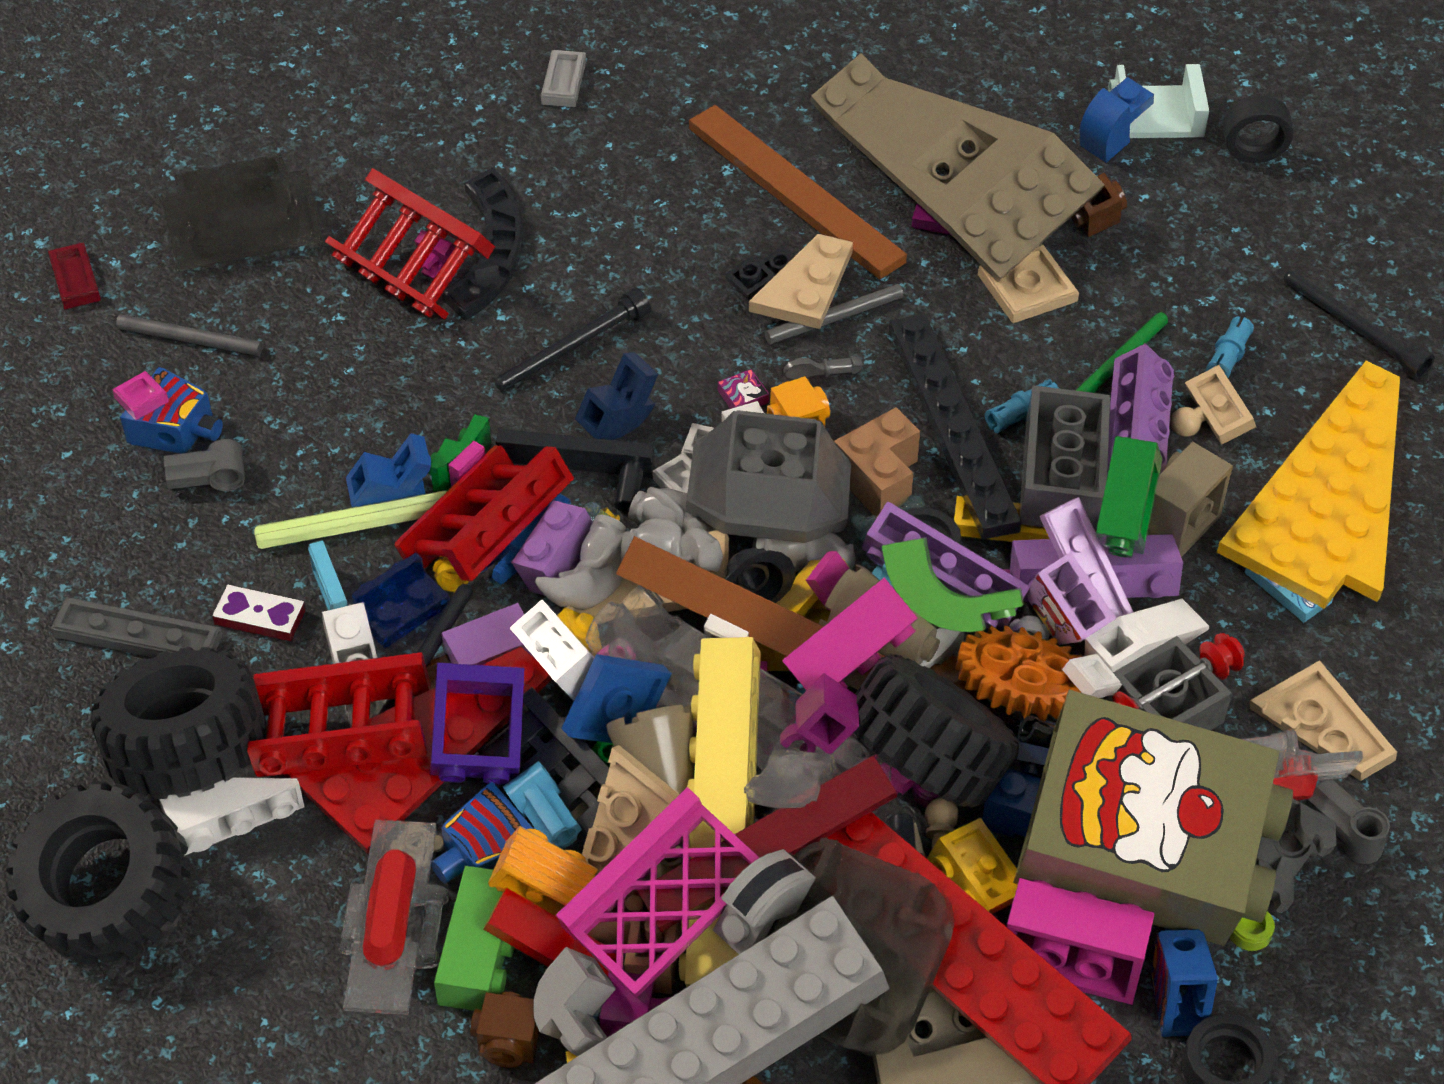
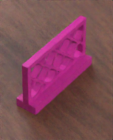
[556,787,759,998]

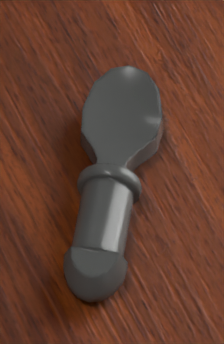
[783,356,863,379]

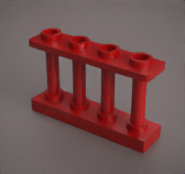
[325,168,495,320]
[395,445,574,582]
[247,652,431,777]

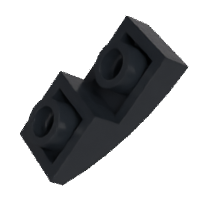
[725,245,796,300]

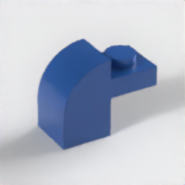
[1080,77,1154,163]
[346,433,431,507]

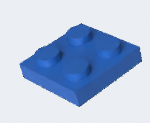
[561,654,672,743]

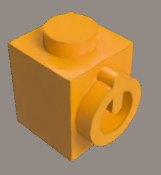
[767,376,830,427]

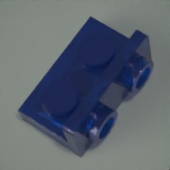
[352,553,450,648]

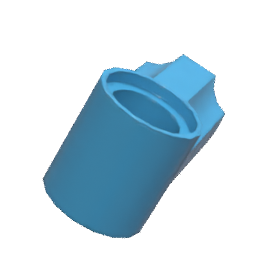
[503,761,582,849]

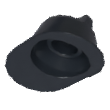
[725,548,795,603]

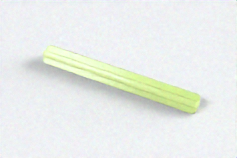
[254,490,447,549]

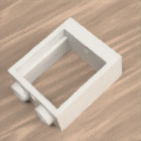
[510,600,594,701]

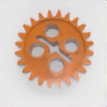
[955,625,1083,721]

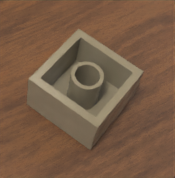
[1147,442,1233,557]

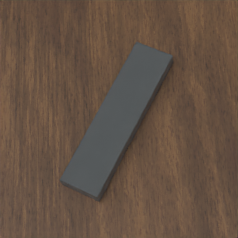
[50,597,222,657]

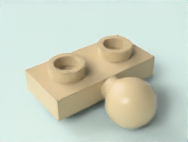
[1170,365,1256,445]

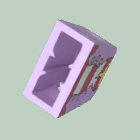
[1027,552,1116,645]

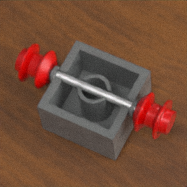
[1106,633,1245,730]

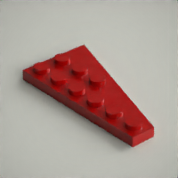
[283,647,552,854]

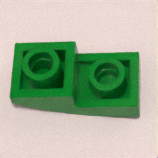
[428,414,492,492]

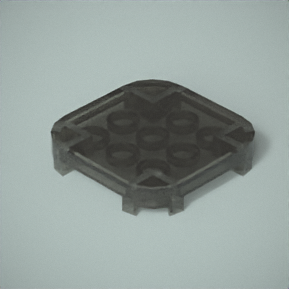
[765,838,955,1057]

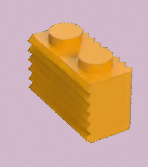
[488,826,598,916]

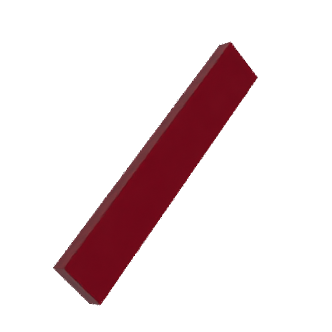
[637,756,897,932]

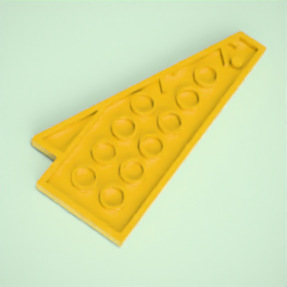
[1217,361,1400,609]

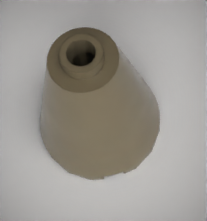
[819,564,940,665]
[606,704,694,794]

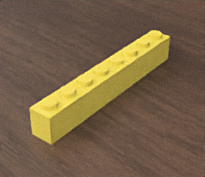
[679,637,761,987]

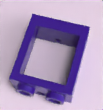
[430,663,524,785]

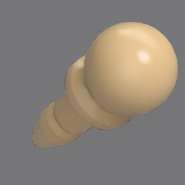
[925,797,958,849]

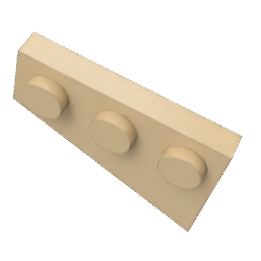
[749,234,853,329]
[1249,660,1397,781]
[582,745,679,876]

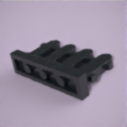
[476,687,609,854]

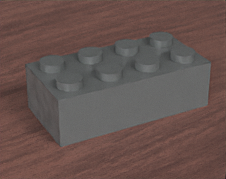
[1019,385,1110,532]

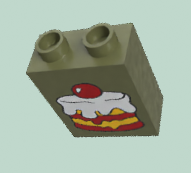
[1013,689,1293,946]

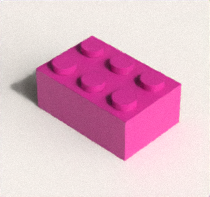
[782,577,918,691]
[1007,878,1155,1005]

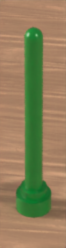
[1075,312,1168,393]

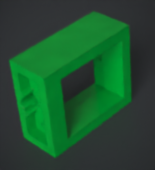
[1096,436,1163,558]

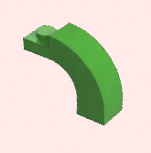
[882,537,1024,632]

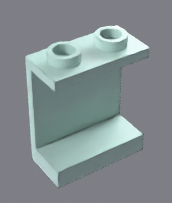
[1108,64,1209,138]

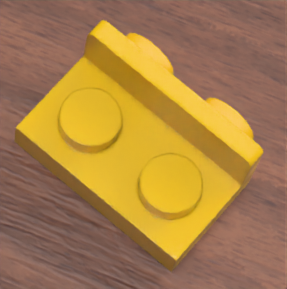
[927,818,1018,914]

